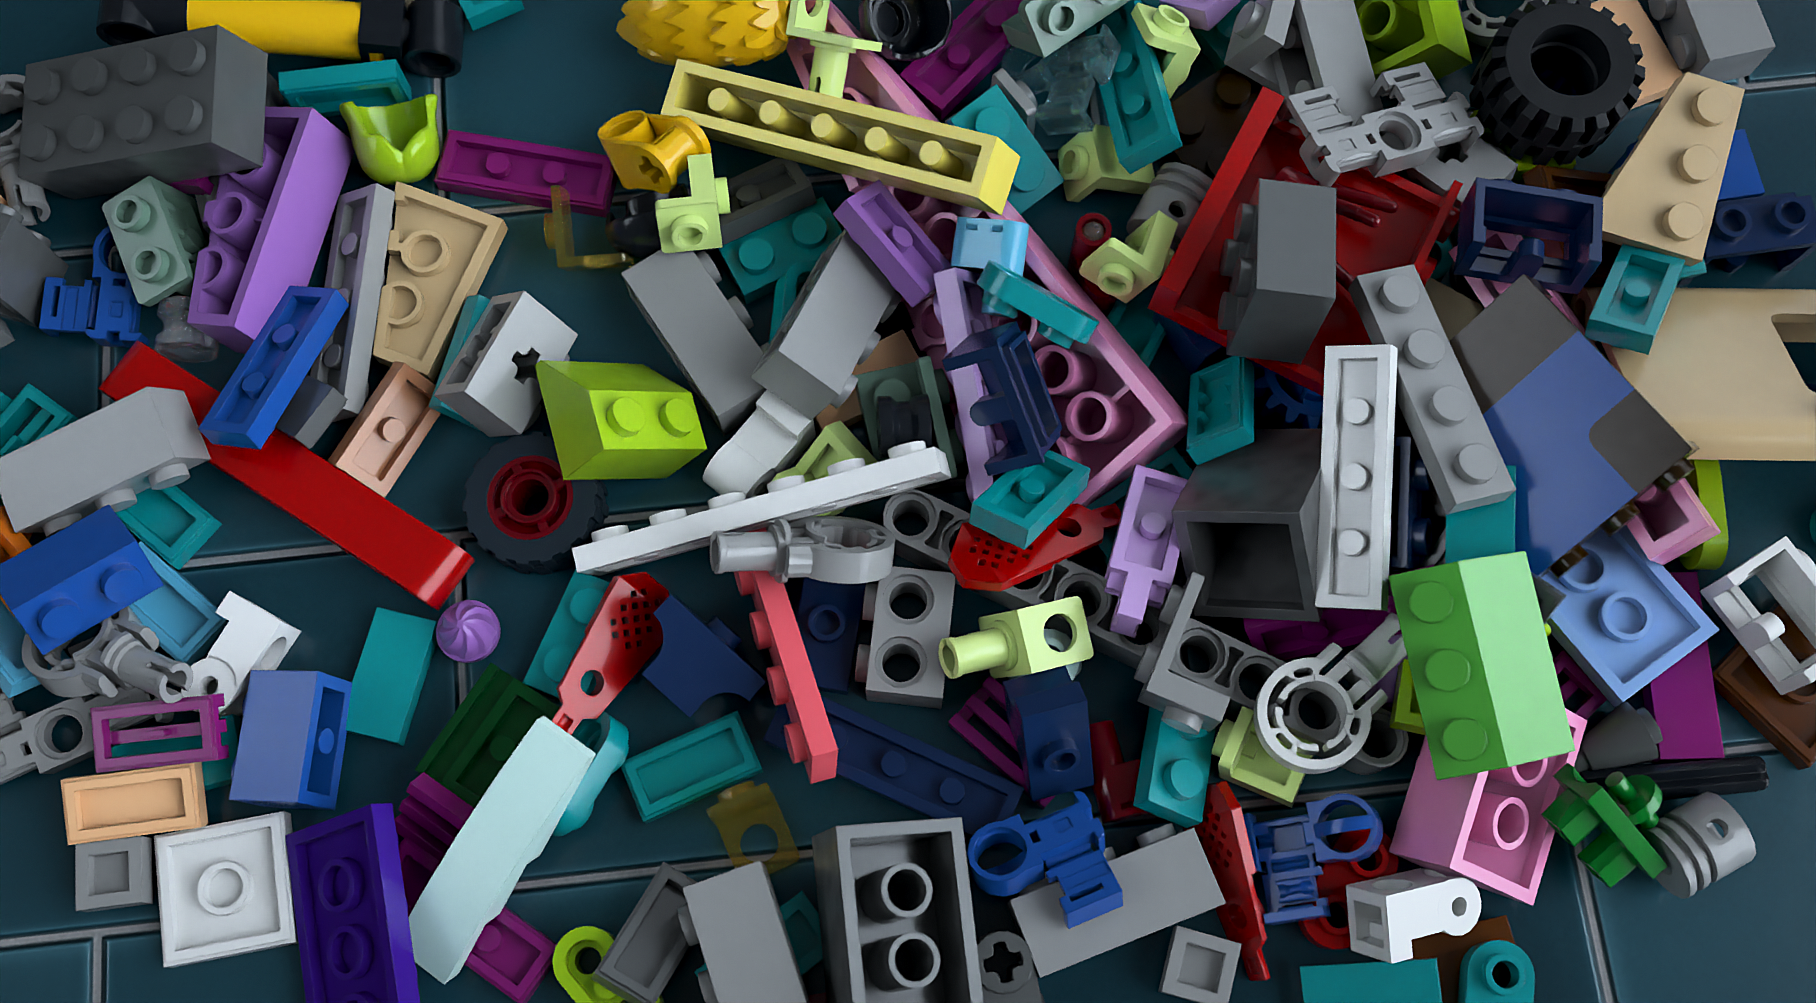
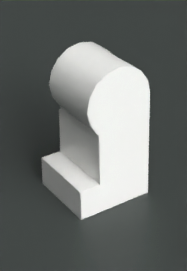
[703,390,816,499]
[181,591,302,717]
[1346,868,1481,964]

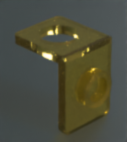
[544,185,634,271]
[706,780,800,875]

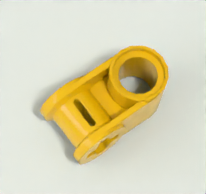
[597,110,711,194]

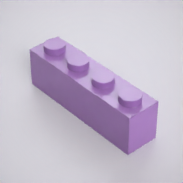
[187,106,355,354]

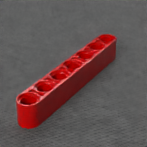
[98,340,475,611]

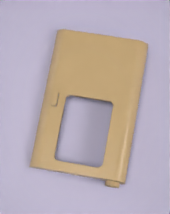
[1570,286,1816,461]

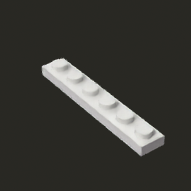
[572,441,952,576]

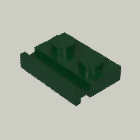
[414,662,560,808]

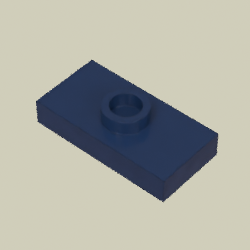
[796,577,866,695]

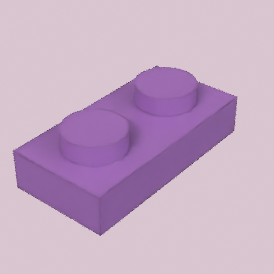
[833,180,952,308]

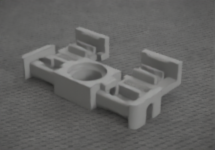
[1276,62,1484,187]
[0,636,174,785]

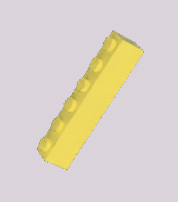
[660,59,1020,216]

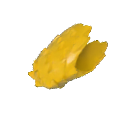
[616,0,798,68]

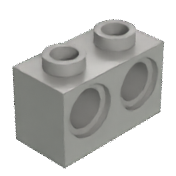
[855,566,956,709]

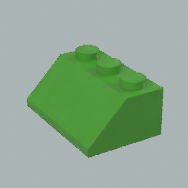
[1388,551,1575,780]

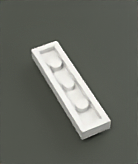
[1315,344,1397,611]

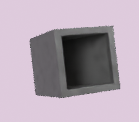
[1171,429,1323,622]

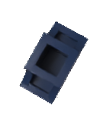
[642,594,767,718]
[1003,665,1094,802]

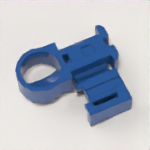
[39,226,150,348]
[967,791,1123,929]
[1243,793,1383,925]

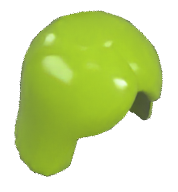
[339,94,439,185]

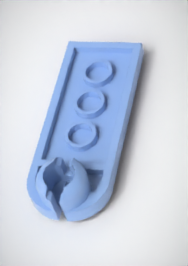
[1542,525,1719,708]

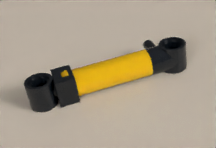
[96,0,466,78]

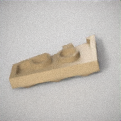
[1601,72,1745,267]
[373,181,508,383]

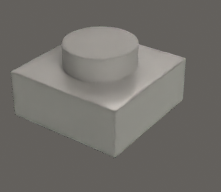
[75,836,153,912]
[1158,926,1242,1003]

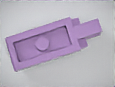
[1104,464,1188,638]

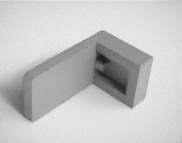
[1224,0,1295,95]
[1134,572,1231,735]

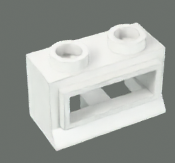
[1700,536,1816,695]

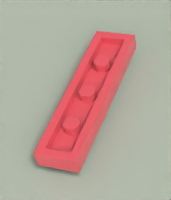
[734,527,838,784]

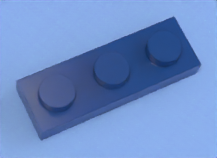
[198,285,349,450]

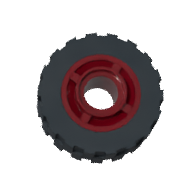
[462,432,609,575]

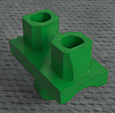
[1541,763,1668,888]

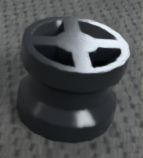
[876,394,932,459]

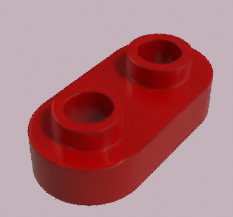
[1298,829,1398,950]

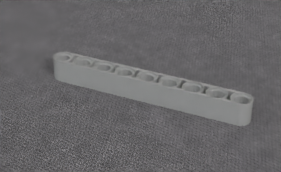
[883,489,1409,775]

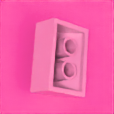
[1389,708,1587,906]

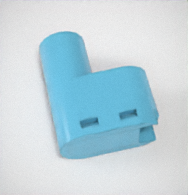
[950,217,1029,318]

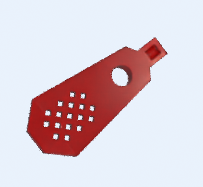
[947,503,1122,592]
[551,572,669,735]
[1183,780,1271,981]

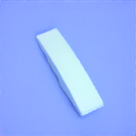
[408,715,596,984]

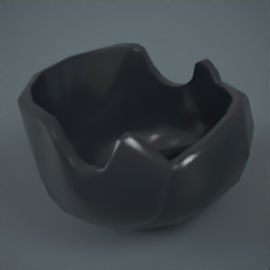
[858,0,953,62]
[605,183,689,259]

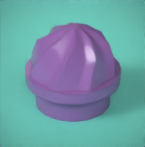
[436,600,501,663]

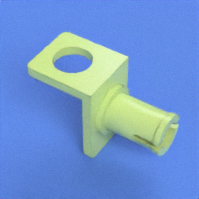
[786,0,883,98]
[938,596,1094,679]

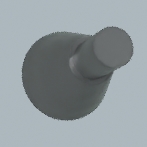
[1574,701,1663,773]

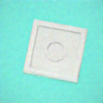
[154,811,298,968]

